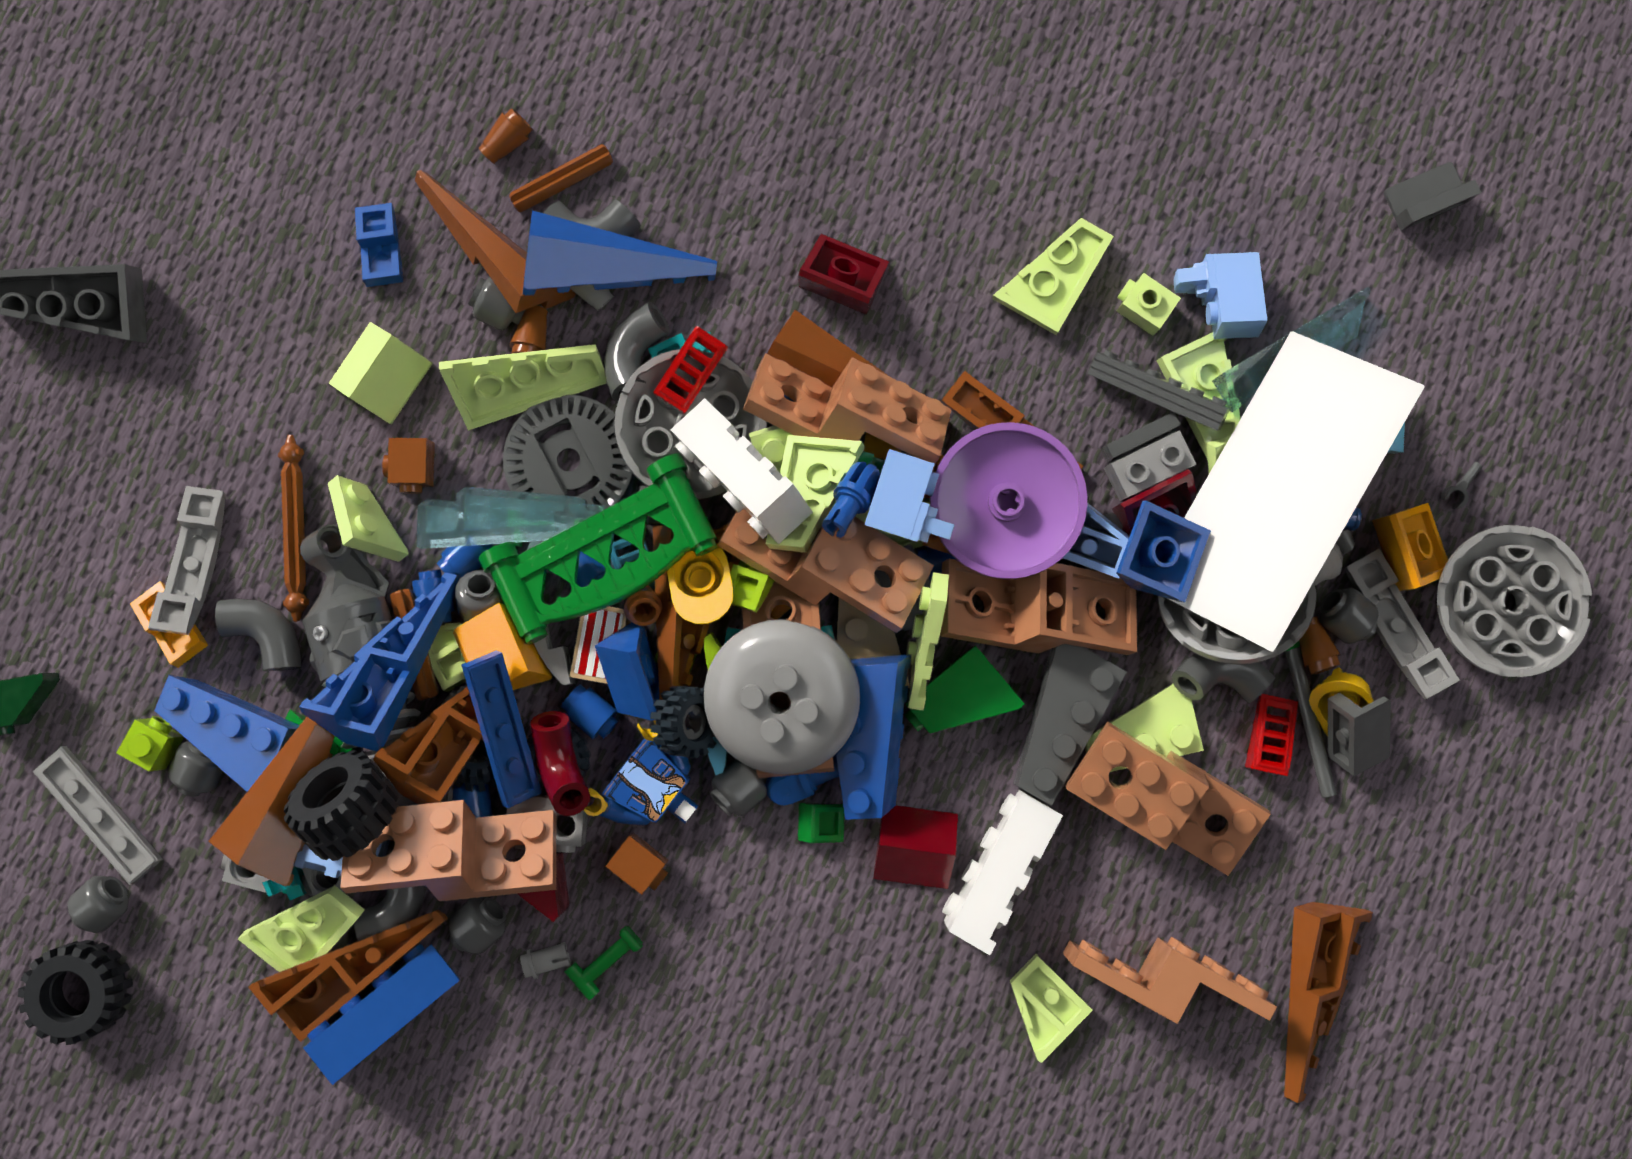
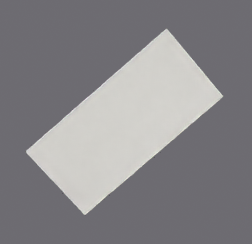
[1167,332,1425,652]

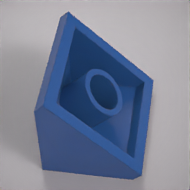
[1116,501,1211,602]
[595,623,659,721]

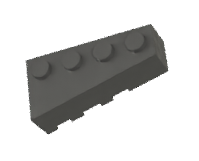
[0,264,147,343]
[1013,644,1127,806]

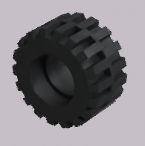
[284,751,399,861]
[18,940,133,1045]

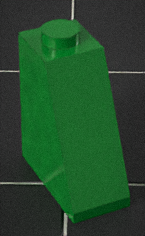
[903,645,1025,733]

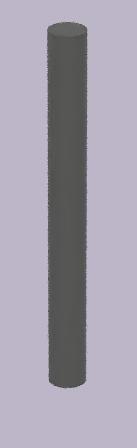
[1285,647,1337,798]

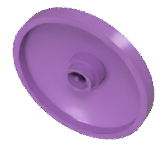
[930,422,1087,579]

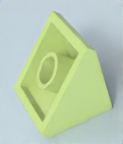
[329,322,433,425]

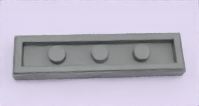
[33,746,163,885]

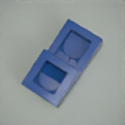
[355,203,403,287]

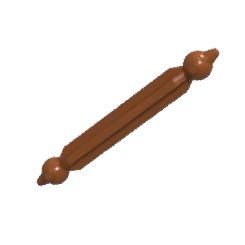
[278,435,309,622]

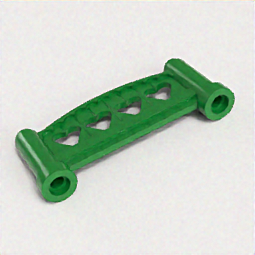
[478,453,718,644]

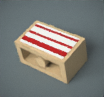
[569,607,632,684]

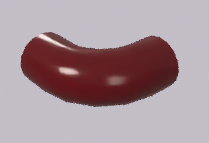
[530,711,590,816]

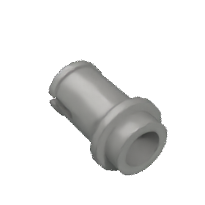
[520,942,571,980]

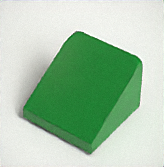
[798,803,844,843]

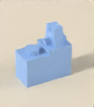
[1173,252,1267,339]
[864,449,955,543]

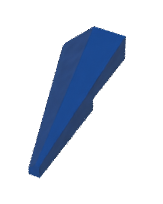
[523,210,717,295]
[299,572,459,751]

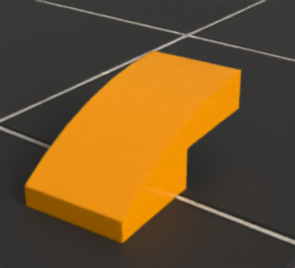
[130,581,208,668]

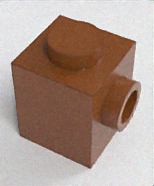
[382,438,435,494]
[605,832,669,895]

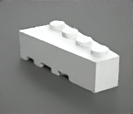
[671,398,813,544]
[942,790,1063,955]

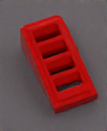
[653,326,728,414]
[1245,694,1298,776]

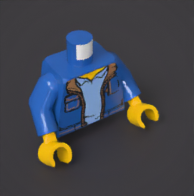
[583,720,699,826]

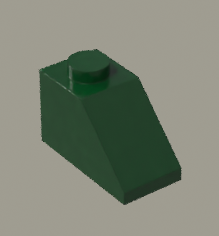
[0,673,60,736]

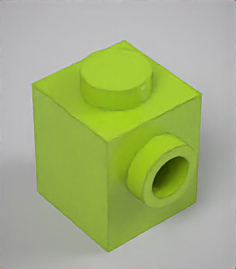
[116,716,184,772]

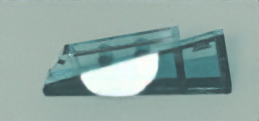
[1212,286,1371,413]
[416,487,604,549]

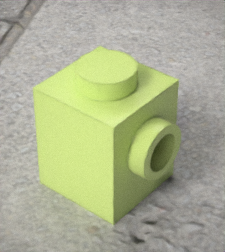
[1117,273,1181,336]

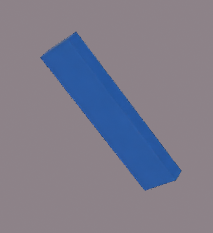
[461,650,542,809]

